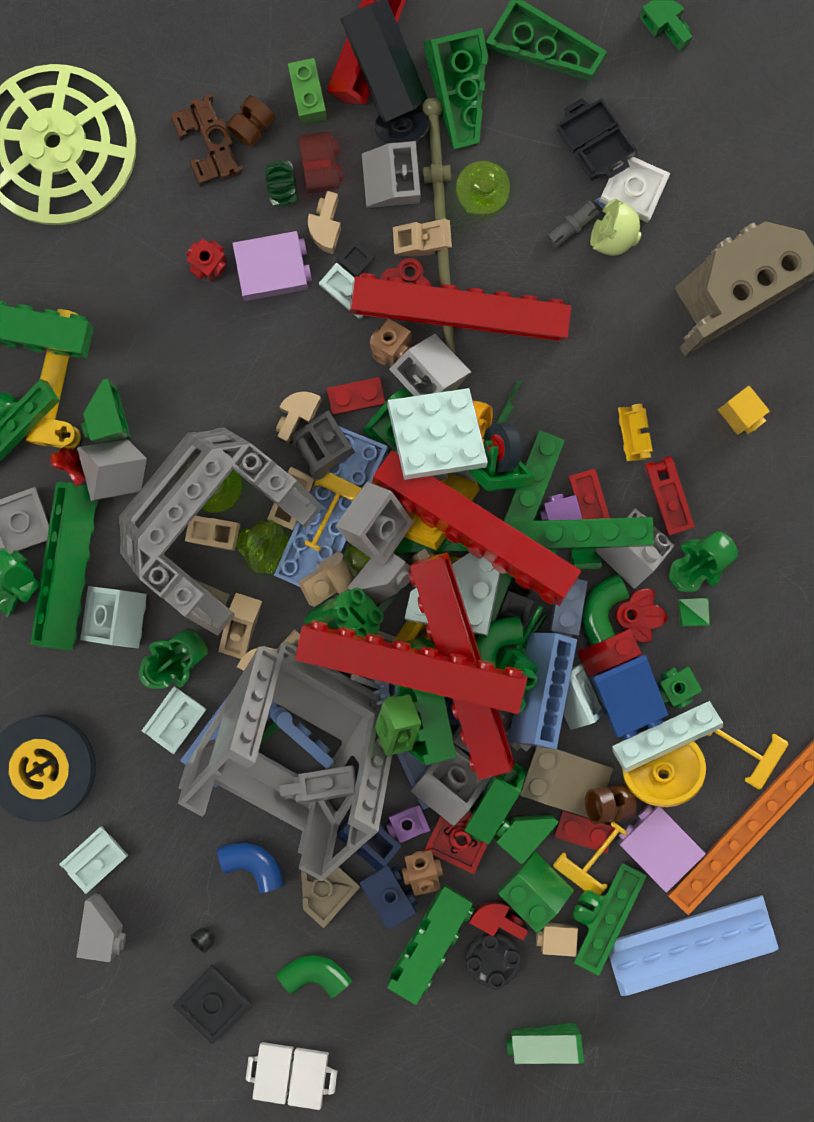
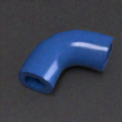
[217,842,286,893]

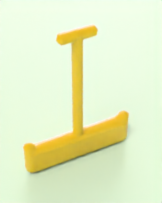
[304,472,362,551]
[707,729,788,790]
[553,822,627,895]

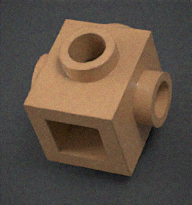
[370,318,413,367]
[402,850,443,896]

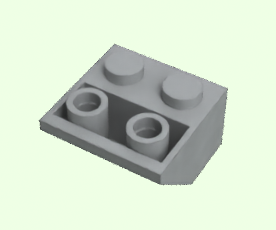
[362,141,420,208]
[389,334,472,396]
[595,508,674,589]

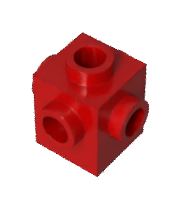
[186,238,227,283]

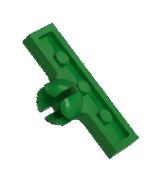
[0,379,60,461]
[573,863,647,976]

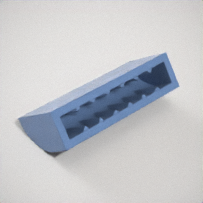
[508,633,577,749]

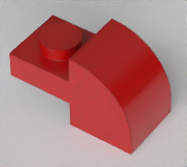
[469,900,528,940]

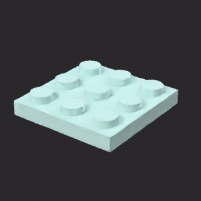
[387,388,488,480]

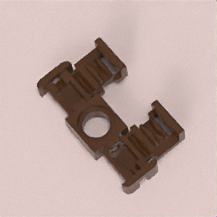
[171,94,243,187]

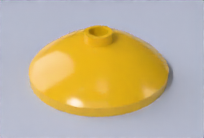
[622,741,706,807]

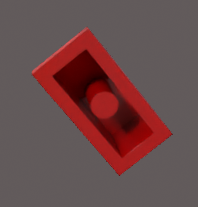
[577,629,642,677]

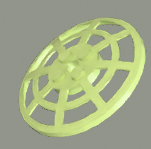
[0,64,137,225]

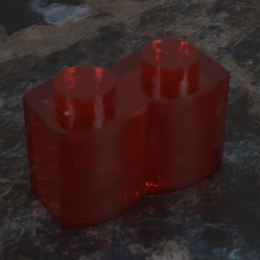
[299,131,344,194]

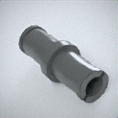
[546,200,599,248]

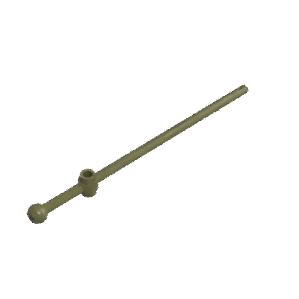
[422,98,458,390]

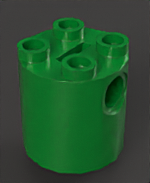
[304,588,383,637]

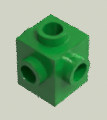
[656,666,702,709]

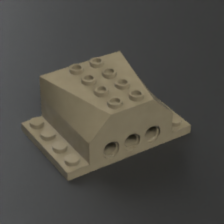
[675,221,814,356]

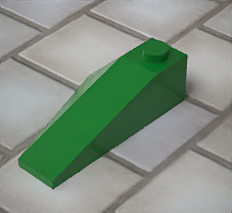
[423,28,488,149]

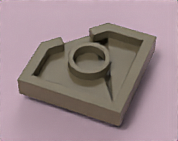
[301,866,361,928]

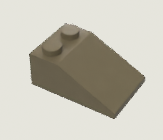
[519,747,613,818]

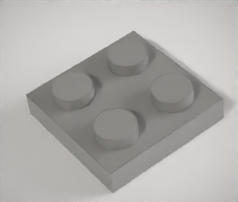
[0,487,50,553]

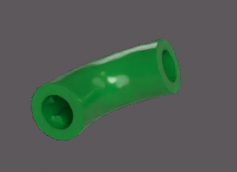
[581,573,629,646]
[475,617,523,668]
[275,955,352,999]

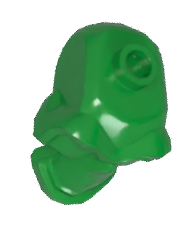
[669,531,738,592]
[0,548,40,618]
[139,628,208,689]

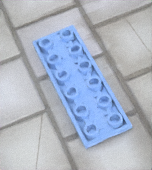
[274,426,389,587]
[609,895,779,996]

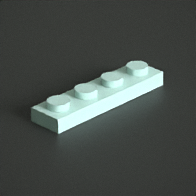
[612,701,723,773]

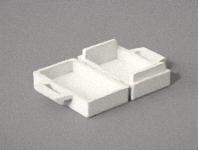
[246,1042,337,1110]

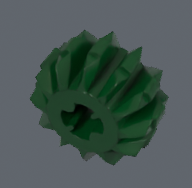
[265,160,298,208]

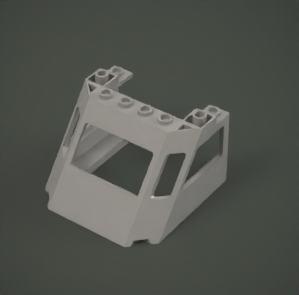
[119,428,323,636]
[178,642,392,881]

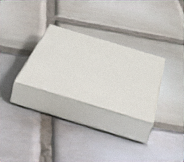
[599,157,670,223]

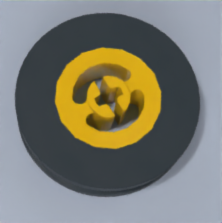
[0,716,96,822]

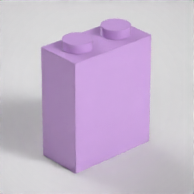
[233,231,312,301]
[617,805,705,893]

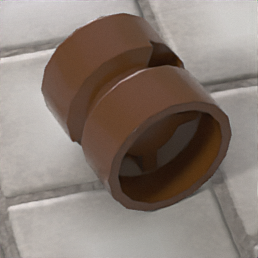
[225,95,276,148]
[585,784,636,824]

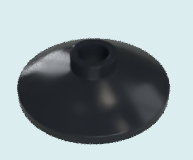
[375,108,429,144]

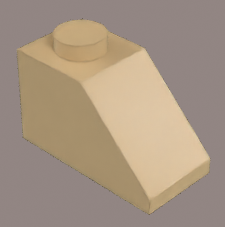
[218,593,262,659]

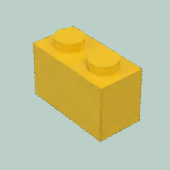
[718,386,770,435]

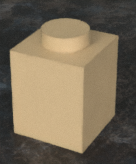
[536,923,578,957]

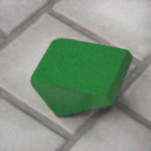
[571,549,602,570]

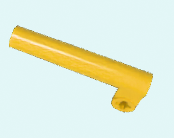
[25,309,82,449]

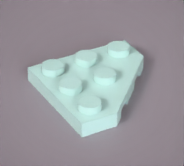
[405,553,501,636]

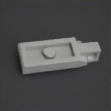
[279,765,356,803]

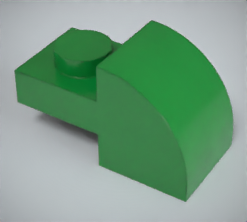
[639,0,693,52]

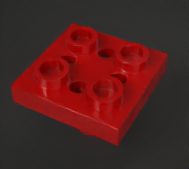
[424,810,488,874]

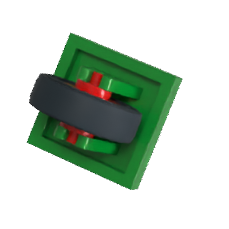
[468,422,535,491]

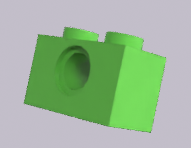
[288,58,327,125]
[375,694,421,756]

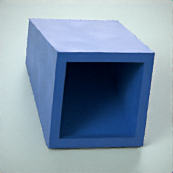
[589,655,668,740]

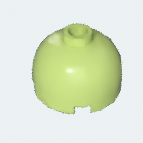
[590,199,641,256]

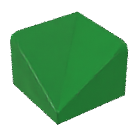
[678,598,710,627]

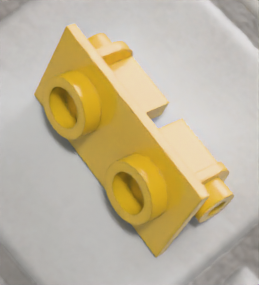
[618,404,653,461]

